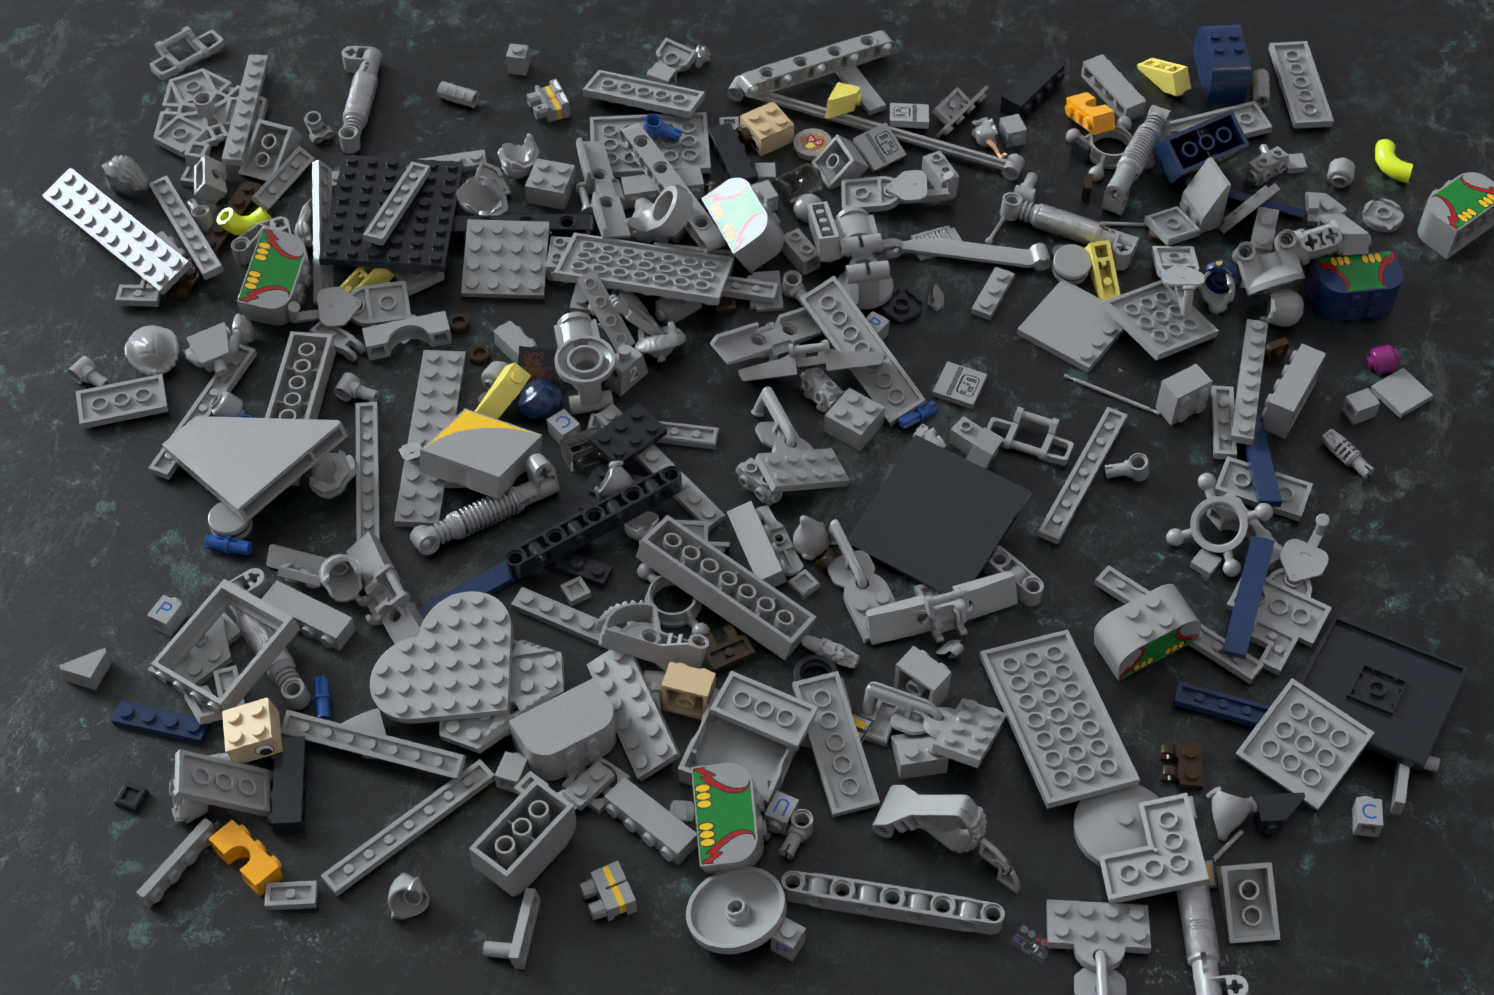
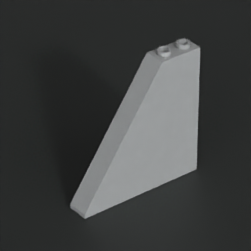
[162,416,348,522]

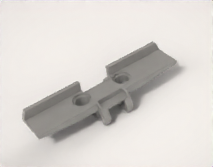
[575,138,631,239]
[710,307,823,365]
[739,340,887,382]
[346,531,423,644]
[866,571,1018,645]

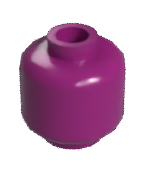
[1366,344,1400,375]

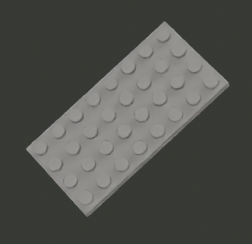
[553,233,734,305]
[980,630,1140,809]

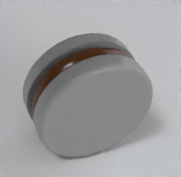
[1051,244,1092,285]
[208,502,253,540]

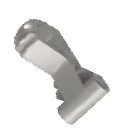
[596,600,709,671]
[872,785,987,853]

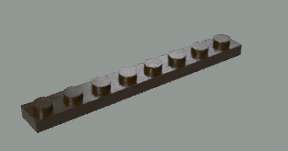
[166,180,262,303]

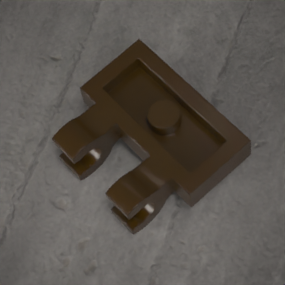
[703,623,755,673]
[1159,742,1204,791]

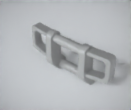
[150,26,225,80]
[987,406,1074,465]

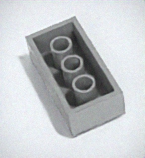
[1260,344,1326,439]

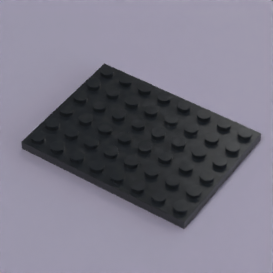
[319,155,464,272]

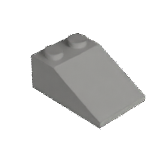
[239,119,302,181]
[1180,157,1231,233]
[1216,862,1280,943]

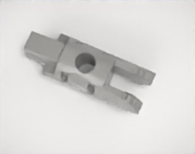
[801,635,860,669]

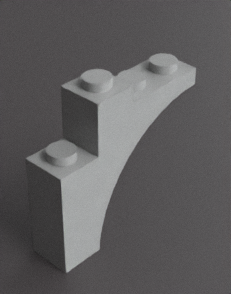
[1241,206,1279,288]

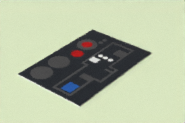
[1008,922,1054,965]

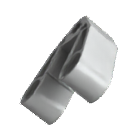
[231,216,292,265]

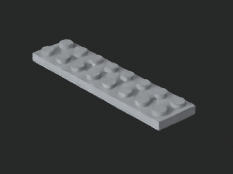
[799,276,926,426]

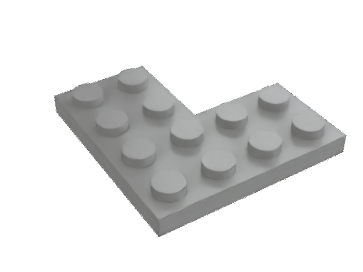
[1099,793,1210,904]

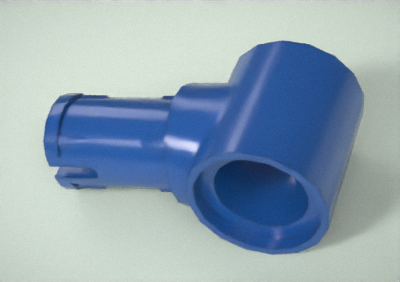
[643,114,682,142]

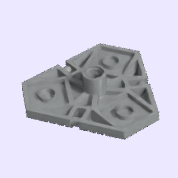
[153,68,268,157]
[439,637,565,753]

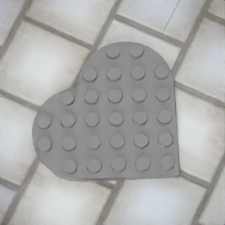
[370,591,513,724]

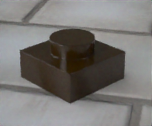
[1264,337,1290,363]

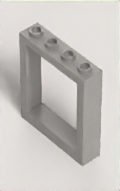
[151,579,300,714]

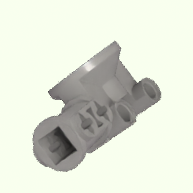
[834,206,893,309]
[1232,219,1345,297]
[554,312,616,416]

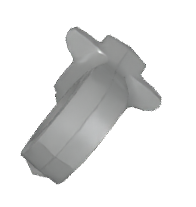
[625,185,693,244]

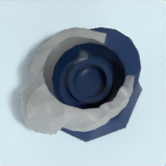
[1199,259,1242,314]

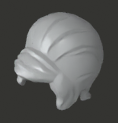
[1260,289,1304,327]
[319,554,362,602]

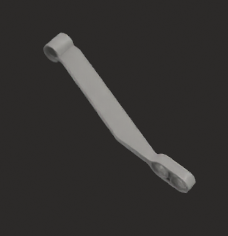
[872,238,1052,271]

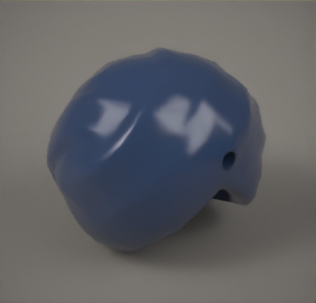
[516,378,563,420]

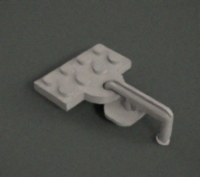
[751,387,850,493]
[1226,514,1332,648]
[861,681,1006,768]
[1046,899,1151,995]

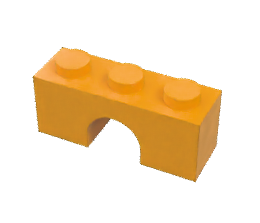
[1065,92,1115,135]
[209,820,283,897]

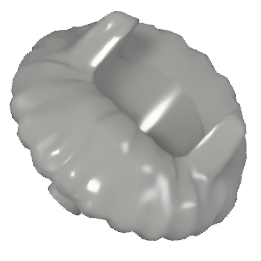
[634,322,686,363]
[124,325,180,376]

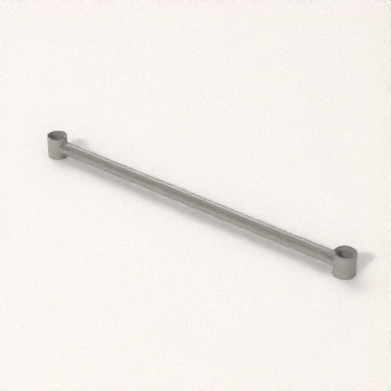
[727,76,1025,181]

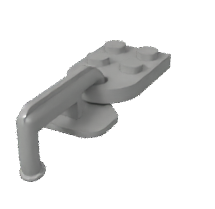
[841,170,957,212]
[1152,246,1205,319]
[288,280,411,327]
[827,519,896,643]

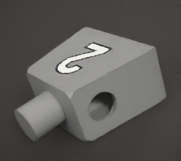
[605,345,648,397]

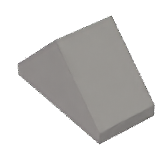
[59,648,111,690]

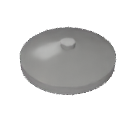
[1073,785,1159,867]
[686,866,787,954]

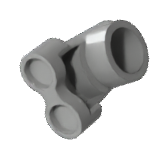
[304,111,334,145]

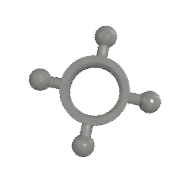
[1066,116,1155,182]
[1166,473,1273,577]
[627,563,710,635]

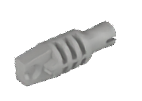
[1321,429,1375,479]

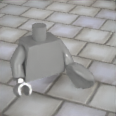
[182,314,255,377]

